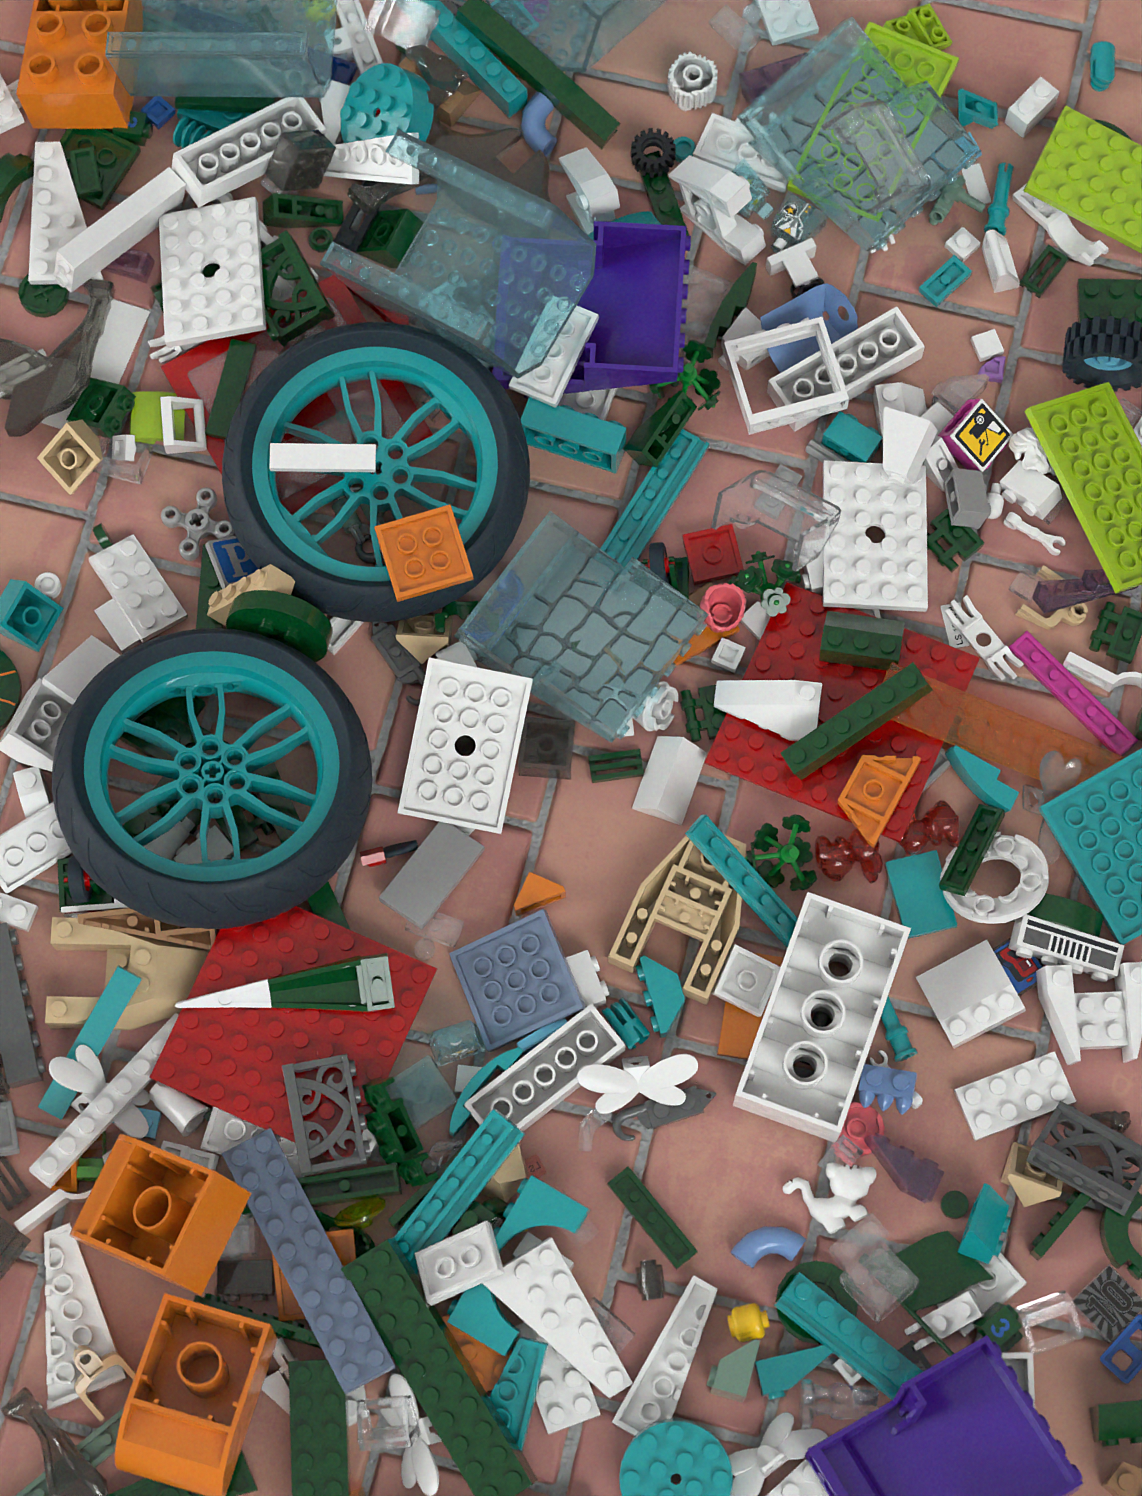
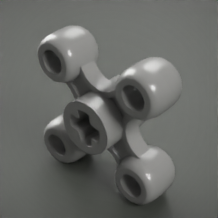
[161,487,235,561]

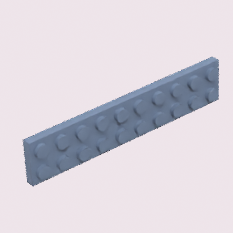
[221,1128,396,1395]

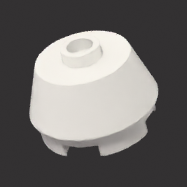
[629,681,678,731]

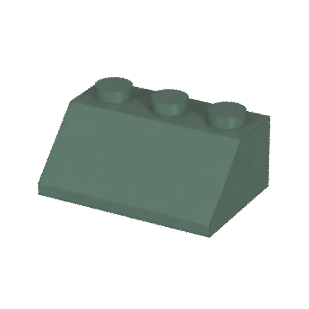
[706,1340,760,1403]

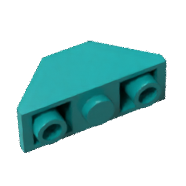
[636,956,685,1039]

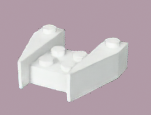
[559,147,620,237]
[669,155,766,265]
[1036,962,1142,1065]

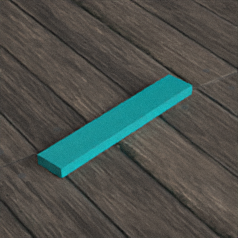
[685,814,798,947]
[38,965,142,1120]

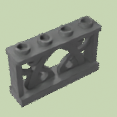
[282,1053,371,1177]
[1026,1101,1142,1216]

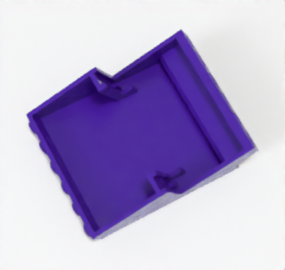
[493,221,691,398]
[805,1335,1083,1496]

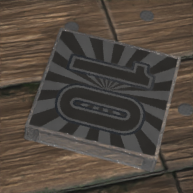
[1069,1264,1142,1344]

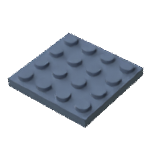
[449,909,586,1052]

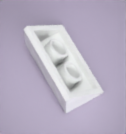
[632,736,707,826]

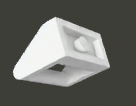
[981,230,1020,293]
[160,396,207,454]

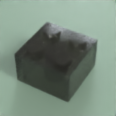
[265,130,336,192]
[518,717,576,780]

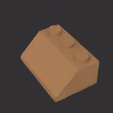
[399,51,481,128]

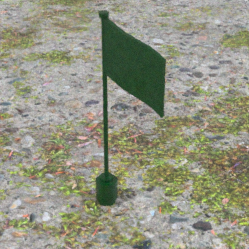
[859,1231,994,1356]

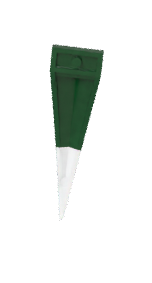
[175,953,395,1012]

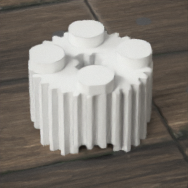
[668,52,718,111]

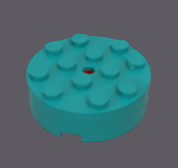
[340,63,434,151]
[620,1418,733,1496]

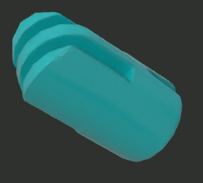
[1090,41,1115,92]
[601,997,650,1049]

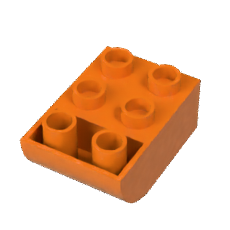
[16,0,143,129]
[69,1134,251,1296]
[115,1293,278,1496]

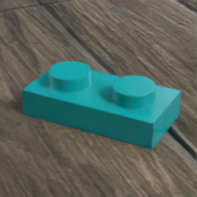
[918,255,972,307]

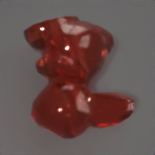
[896,800,959,855]
[815,828,883,884]

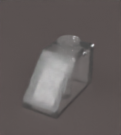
[931,374,989,416]

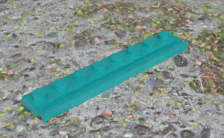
[580,429,709,609]
[394,1109,526,1275]
[774,1272,923,1400]

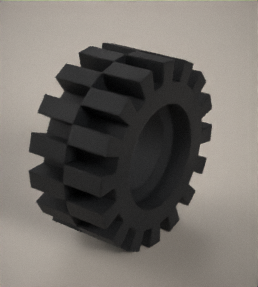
[631,128,676,178]

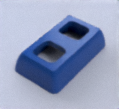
[1100,1314,1142,1384]

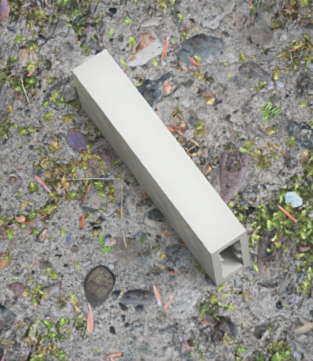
[54,167,186,293]

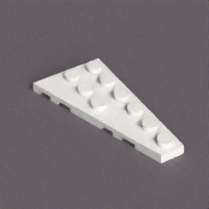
[28,142,105,284]
[44,1223,127,1410]
[482,1237,633,1398]

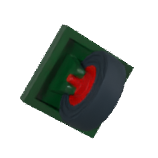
[636,542,689,606]
[57,856,114,912]

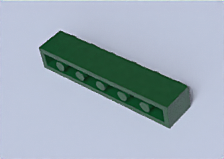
[781,662,933,780]

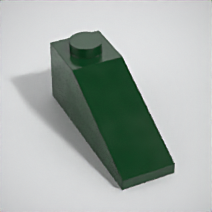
[263,193,344,228]
[624,391,697,467]

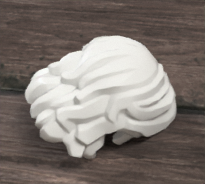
[1009,427,1056,476]

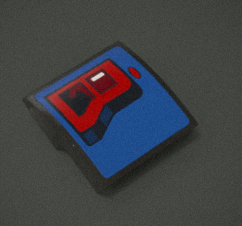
[992,938,1045,997]

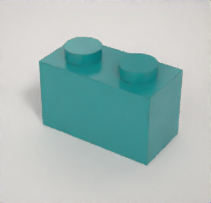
[821,411,883,463]

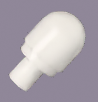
[986,483,1004,519]

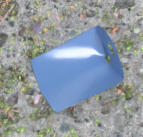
[760,283,858,373]

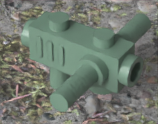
[929,173,986,225]

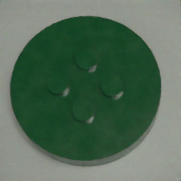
[226,590,333,662]

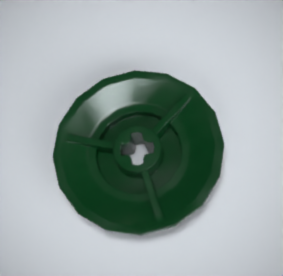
[775,1260,858,1345]

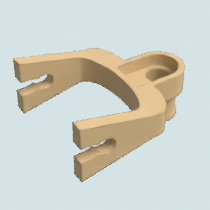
[1015,565,1088,630]
[73,1345,136,1422]

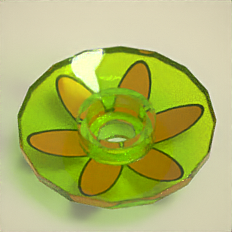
[334,1197,386,1229]

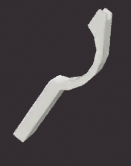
[1013,184,1109,266]
[1063,652,1142,692]
[14,1149,112,1235]

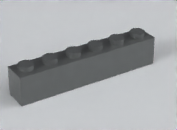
[0,922,46,1089]

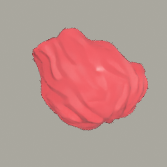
[699,583,746,633]

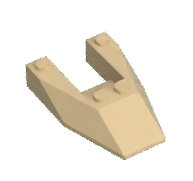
[608,835,746,1005]
[45,917,210,1030]

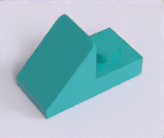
[958,88,998,129]

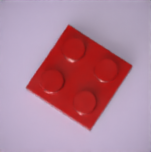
[682,524,744,585]

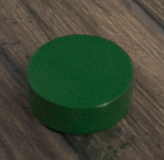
[93,523,113,549]
[940,1190,969,1219]

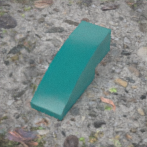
[945,745,1019,813]

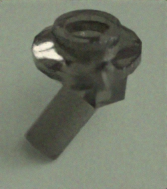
[1091,1110,1131,1133]

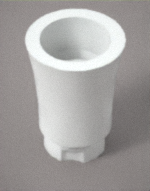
[143,817,195,861]
[148,1082,209,1137]

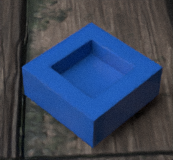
[140,94,176,130]

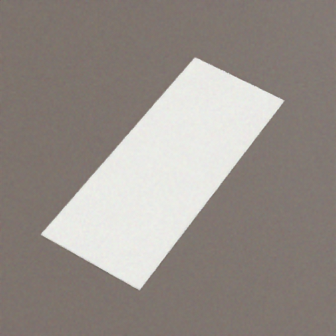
[40,294,150,429]

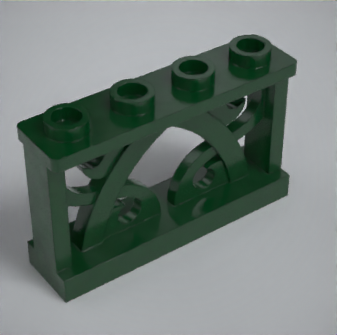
[261,230,336,347]

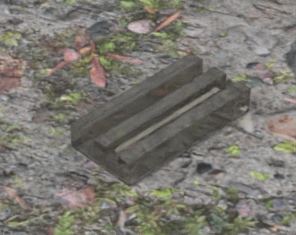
[0,1156,31,1211]

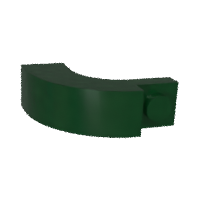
[0,152,34,222]
[1009,893,1104,937]
[1100,1181,1142,1280]

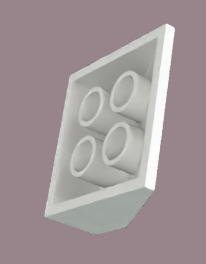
[0,678,73,772]
[916,940,1026,1049]

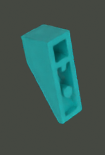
[754,1345,832,1400]

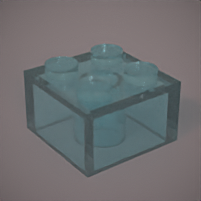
[386,1055,459,1131]

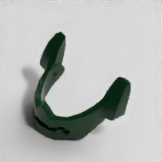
[433,601,499,633]

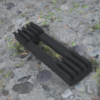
[331,180,394,259]

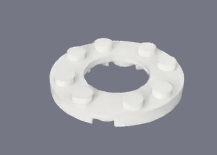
[941,832,1049,924]

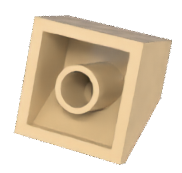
[37,420,103,495]

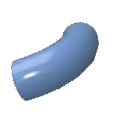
[521,92,557,158]
[730,1226,806,1268]

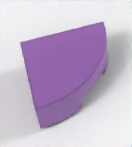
[977,356,1006,383]

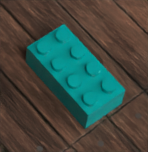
[521,397,626,474]

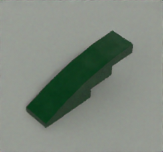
[704,262,757,358]

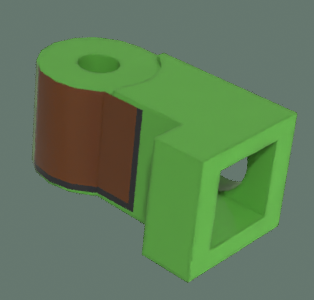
[77,1131,107,1181]

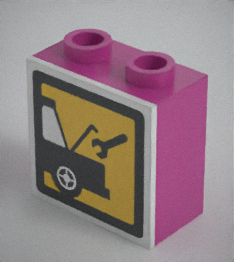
[938,399,1013,472]

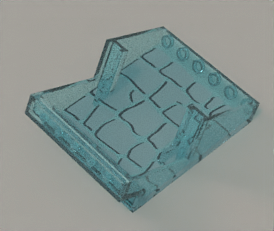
[737,16,981,251]
[454,511,709,743]

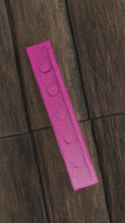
[1008,631,1138,760]

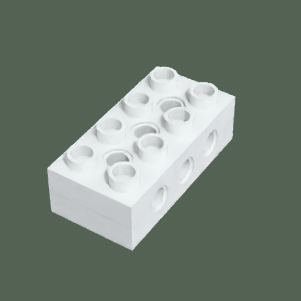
[733,892,911,1143]

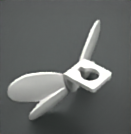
[49,1045,150,1139]
[577,1054,698,1114]
[379,1374,442,1496]
[728,1412,828,1496]

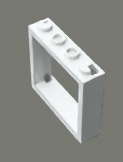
[723,317,849,435]

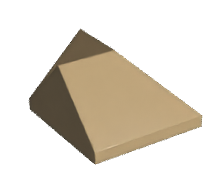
[396,614,453,664]
[1000,1142,1063,1207]
[481,1144,529,1203]

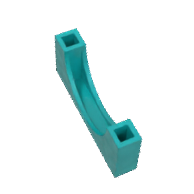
[447,1175,591,1356]

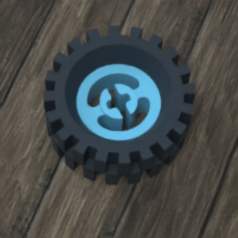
[1062,316,1142,392]

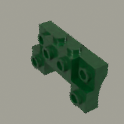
[362,1077,439,1187]

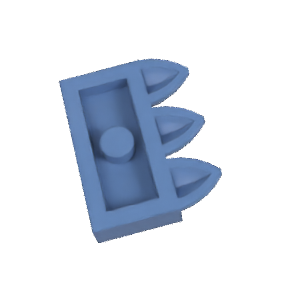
[858,1064,917,1115]

